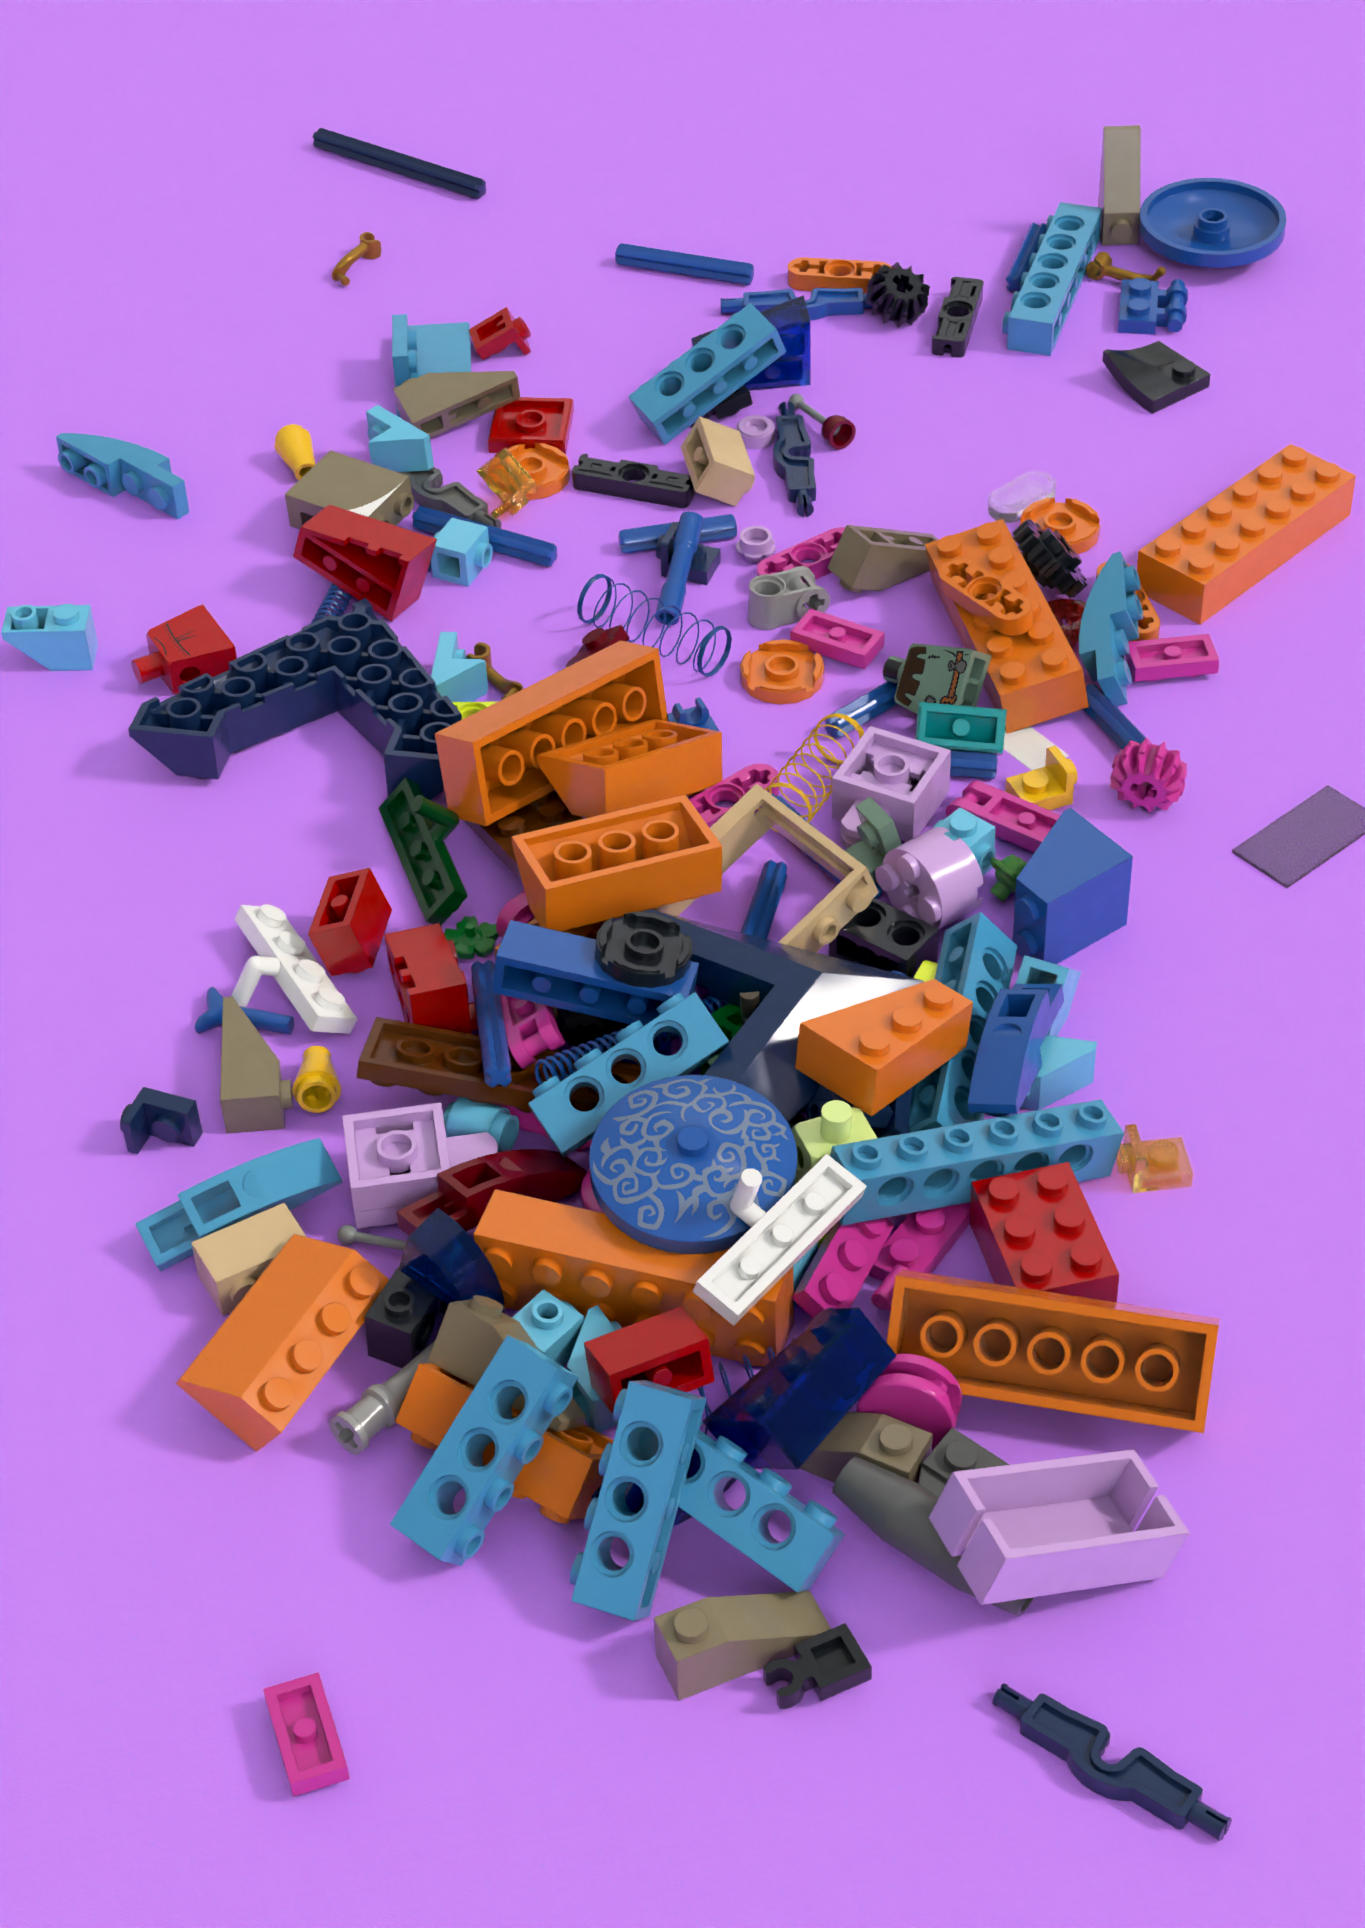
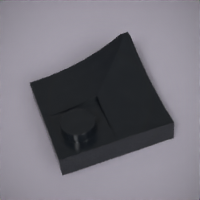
[1102,341,1211,414]

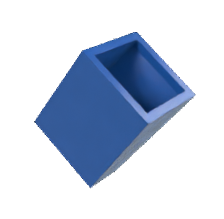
[1012,807,1133,964]

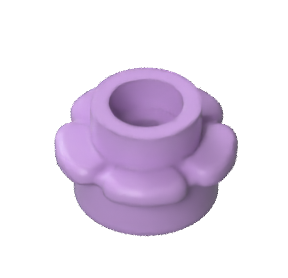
[736,526,776,562]

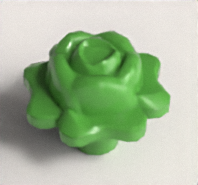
[990,854,1027,902]

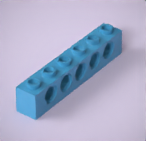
[1002,202,1102,356]
[909,912,1017,1133]
[830,1099,1124,1226]

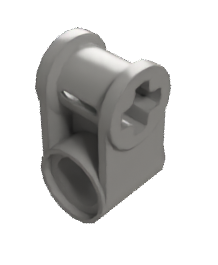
[748,566,830,630]

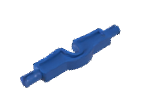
[720,288,872,321]

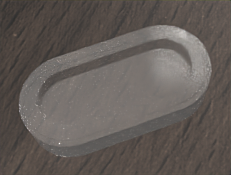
[988,471,1056,523]

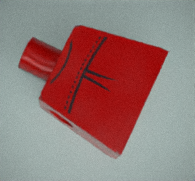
[131,604,237,694]

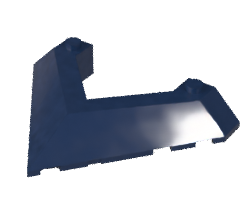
[128,598,462,800]
[613,909,924,1123]

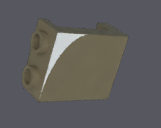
[285,450,414,529]

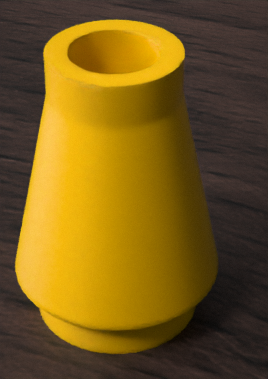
[274,424,315,480]
[292,1046,341,1113]

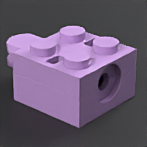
[832,726,951,849]
[342,1102,499,1229]

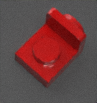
[469,307,532,360]

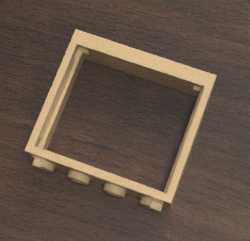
[640,784,879,1004]

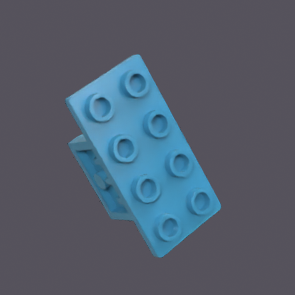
[392,314,472,417]

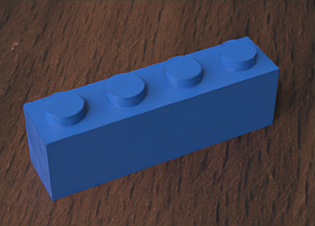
[492,920,699,1035]

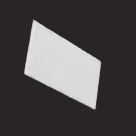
[1003,726,1069,770]

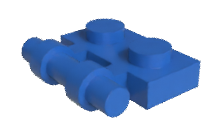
[1118,278,1188,335]

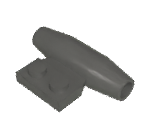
[832,1428,1034,1617]

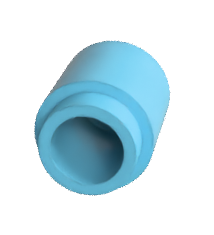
[443,1097,519,1152]

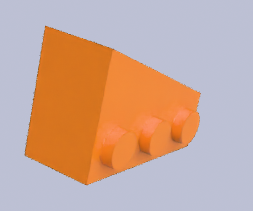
[795,979,973,1117]

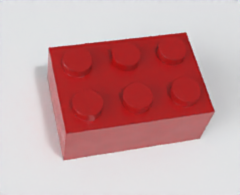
[970,1162,1119,1302]

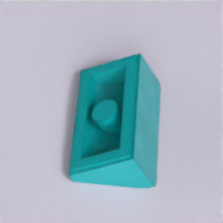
[915,702,1007,756]

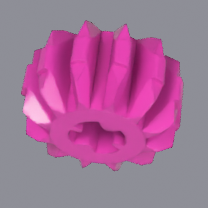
[1110,737,1187,814]

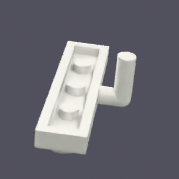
[231,904,357,1034]
[693,1154,867,1326]

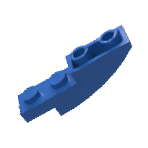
[967,984,1064,1117]

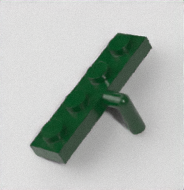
[378,777,468,926]

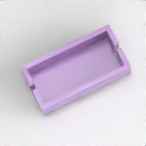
[929,1449,1190,1605]

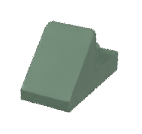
[845,797,902,883]

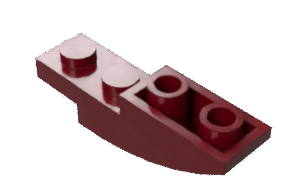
[396,1149,588,1249]

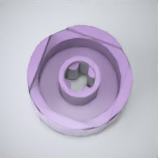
[875,827,984,929]

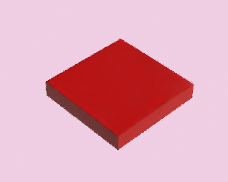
[488,397,574,454]

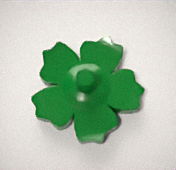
[444,916,499,959]

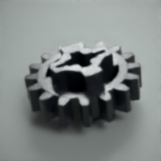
[1012,519,1088,599]

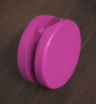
[857,1354,962,1451]

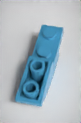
[56,433,189,519]
[1079,551,1143,707]
[135,1138,343,1272]

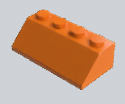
[537,719,722,818]
[511,795,723,932]
[176,1234,389,1452]
[395,1363,613,1524]

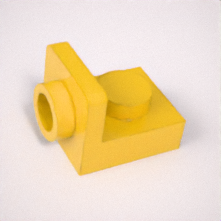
[1005,745,1078,810]

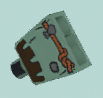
[883,643,992,714]

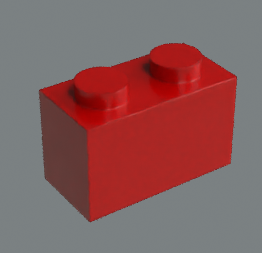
[308,868,392,976]
[584,1306,715,1414]

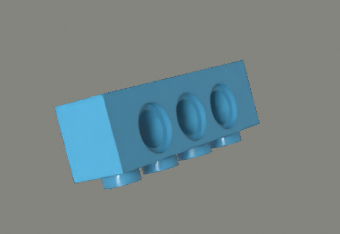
[628,303,786,445]
[528,992,729,1158]
[390,1335,579,1566]
[570,1380,707,1621]
[639,1421,846,1593]

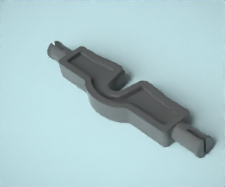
[399,467,502,528]

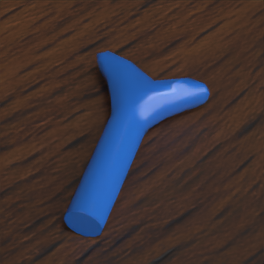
[195,986,294,1035]

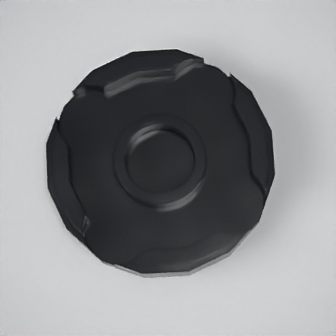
[595,911,692,988]

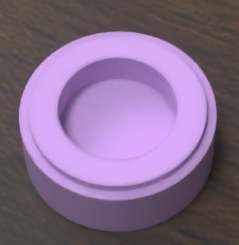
[736,415,775,449]

